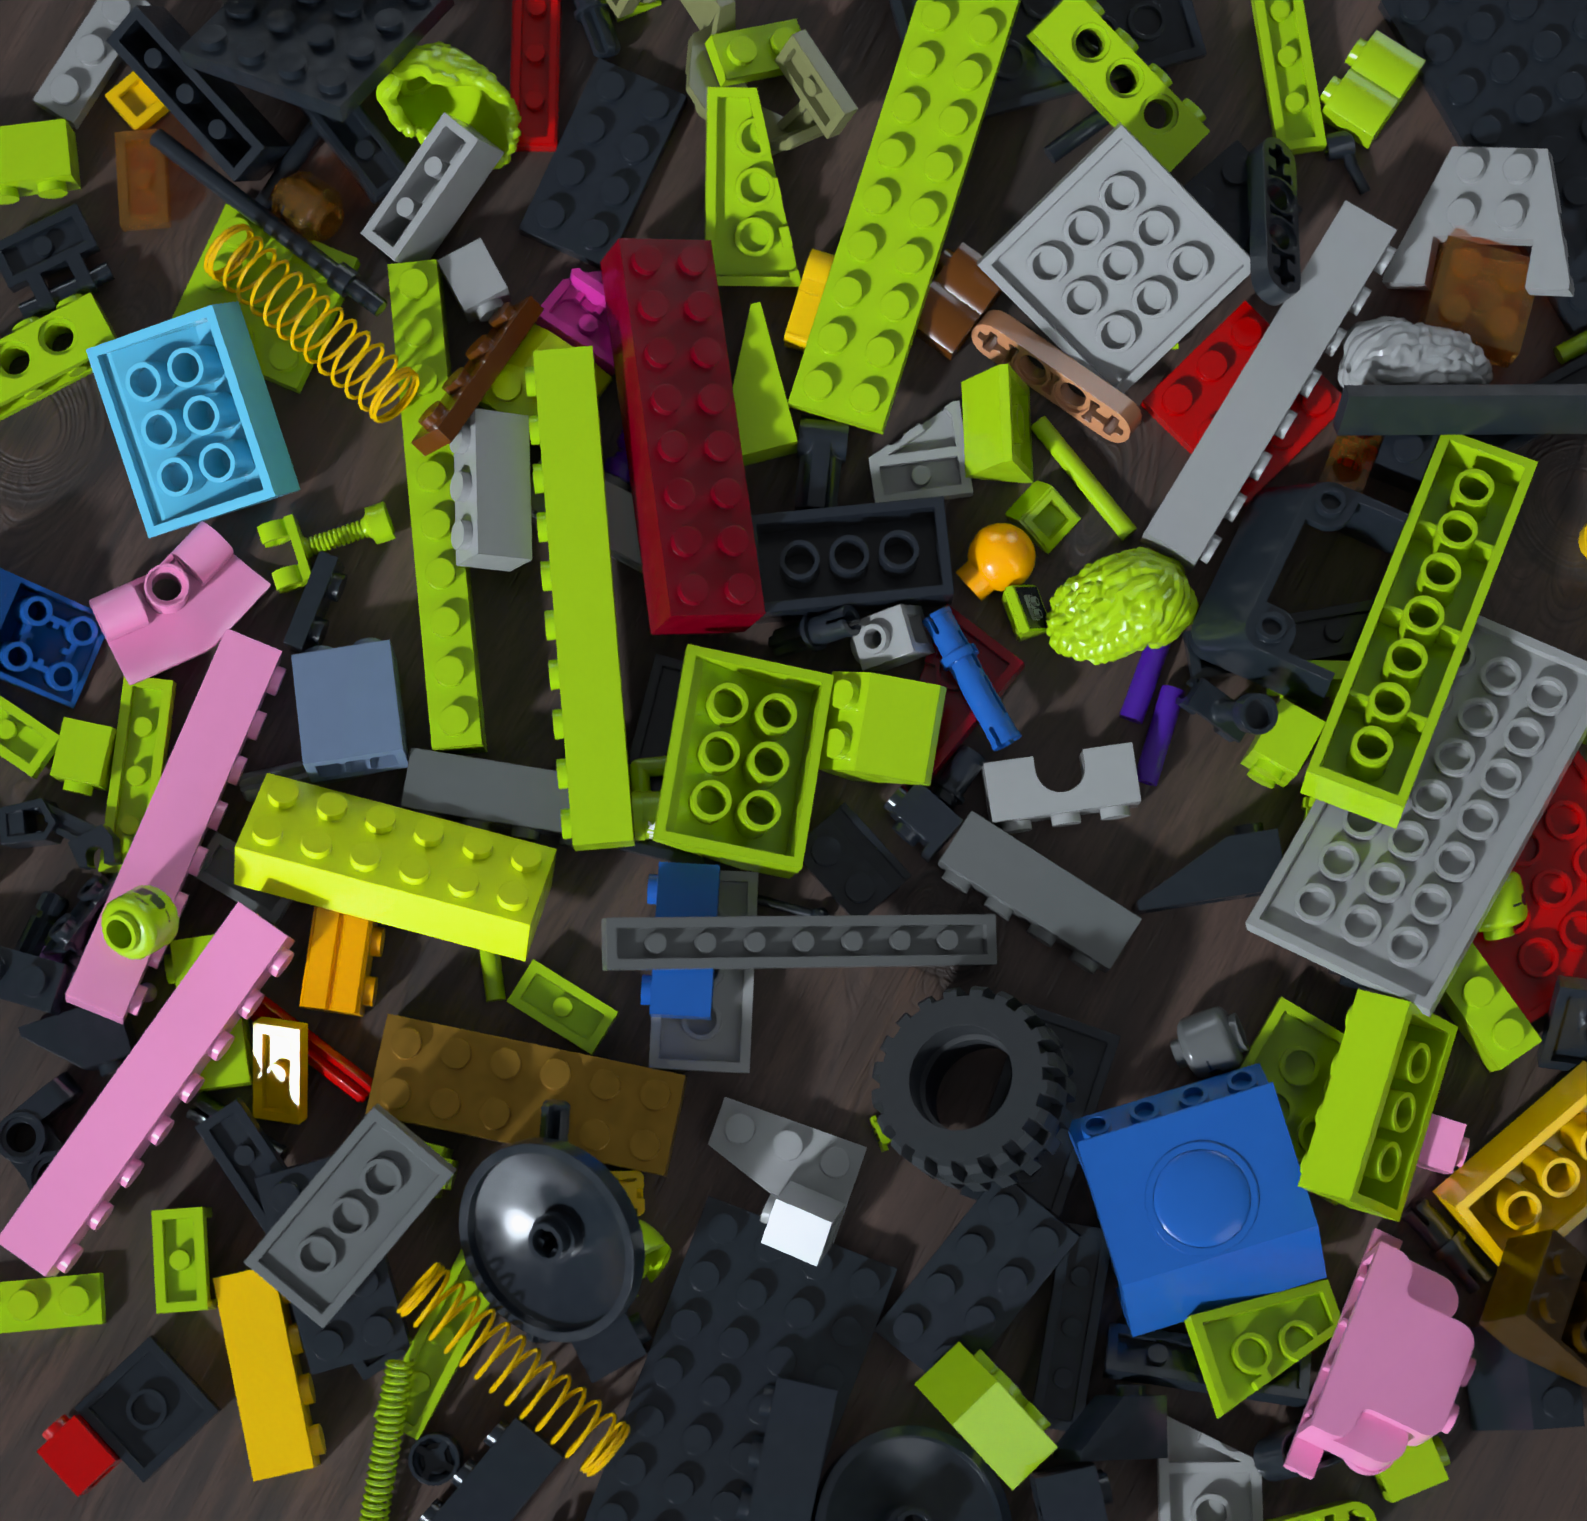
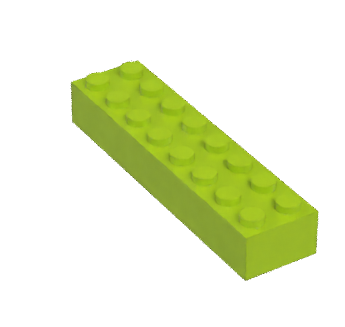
[1300,435,1538,829]

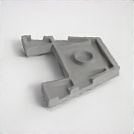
[1382,146,1575,297]

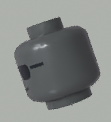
[1170,1006,1249,1080]

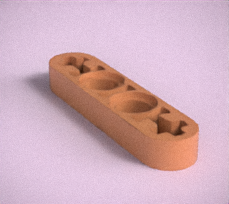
[971,310,1142,443]

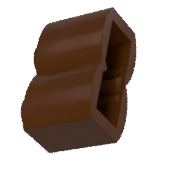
[915,242,1003,361]

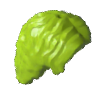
[376,41,522,170]
[1046,547,1199,665]

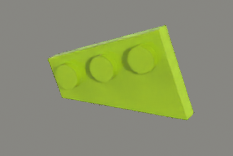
[1184,1279,1341,1419]

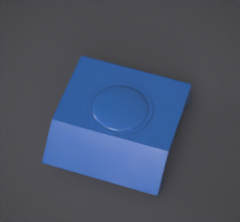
[1068,1063,1327,1337]

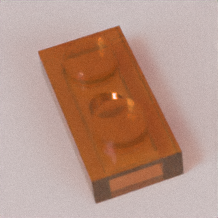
[115,128,172,231]

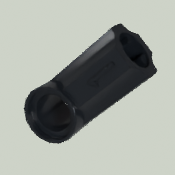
[794,415,849,511]

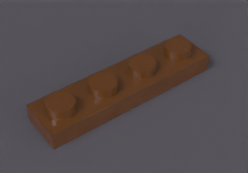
[411,295,544,456]

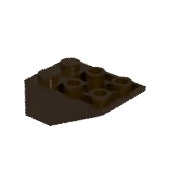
[1479,1229,1587,1388]

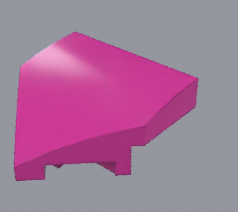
[535,268,615,376]

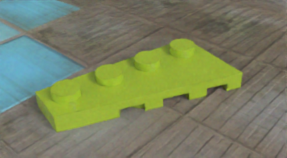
[705,87,801,287]

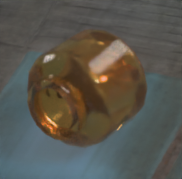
[271,171,344,242]

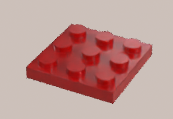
[1141,301,1342,507]

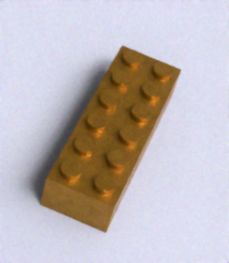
[366,1014,687,1177]

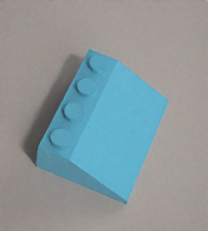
[86,301,301,538]

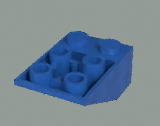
[0,568,105,709]

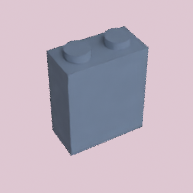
[291,638,409,783]

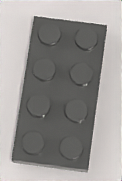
[244,1103,457,1328]

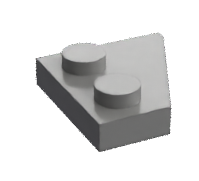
[868,401,973,503]

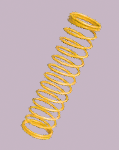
[203,223,420,423]
[397,1262,630,1477]

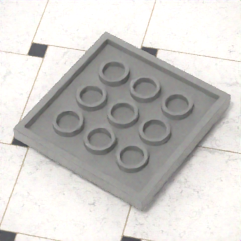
[977,122,1251,394]

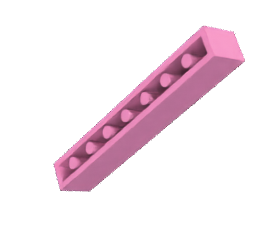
[65,628,287,1024]
[0,902,295,1277]

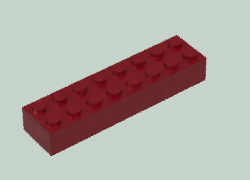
[600,238,765,635]

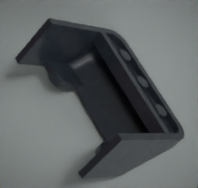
[1189,482,1409,711]

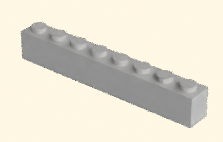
[1140,200,1397,572]

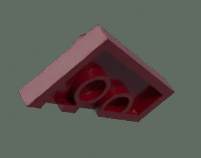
[919,604,1025,780]

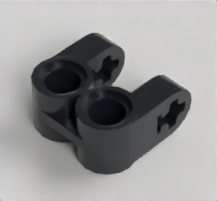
[0,1072,84,1192]

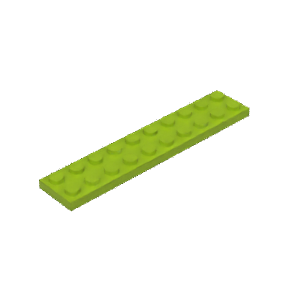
[788,0,1021,434]

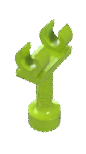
[257,502,396,594]

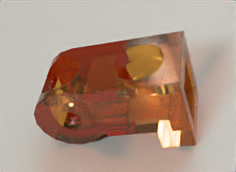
[1316,435,1383,494]

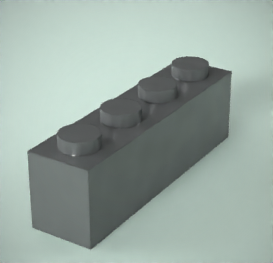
[401,747,574,849]
[938,811,1142,975]

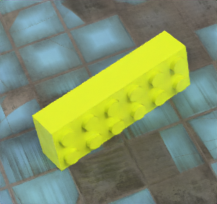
[234,773,557,961]

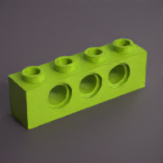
[1026,0,1210,172]
[0,292,117,421]

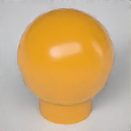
[955,523,1036,601]

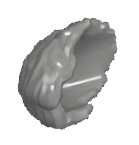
[1338,316,1493,388]

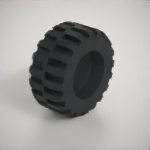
[871,986,1077,1192]

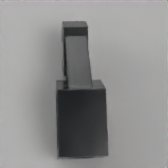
[0,798,122,870]

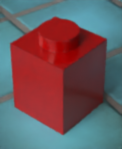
[36,1414,122,1497]

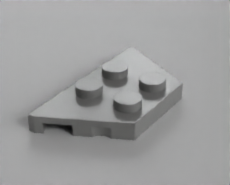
[1157,1416,1263,1521]

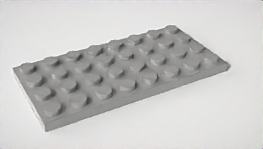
[1246,615,1587,1018]

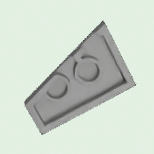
[708,1097,867,1243]

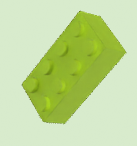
[1298,989,1458,1222]

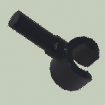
[1323,131,1371,195]

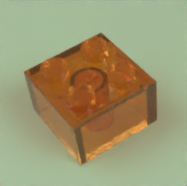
[1419,235,1535,368]

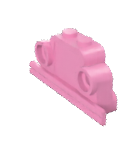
[1283,1228,1476,1479]

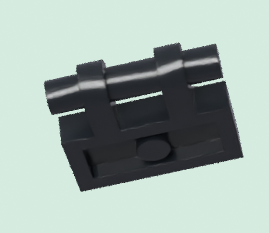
[0,203,115,319]

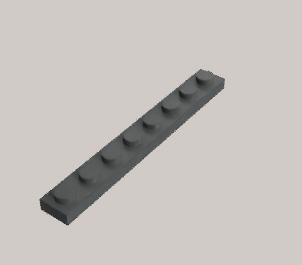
[601,914,997,971]

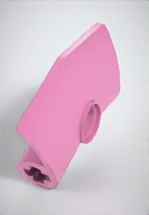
[89,521,270,685]

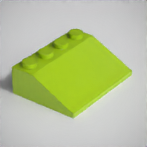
[652,644,834,879]

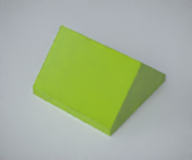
[961,364,1034,483]

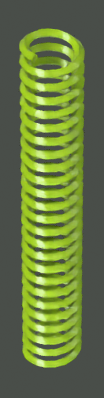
[358,1358,415,1521]

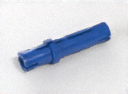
[922,606,1022,751]

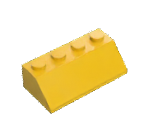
[1432,1061,1587,1267]

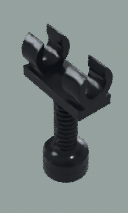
[1176,677,1278,743]

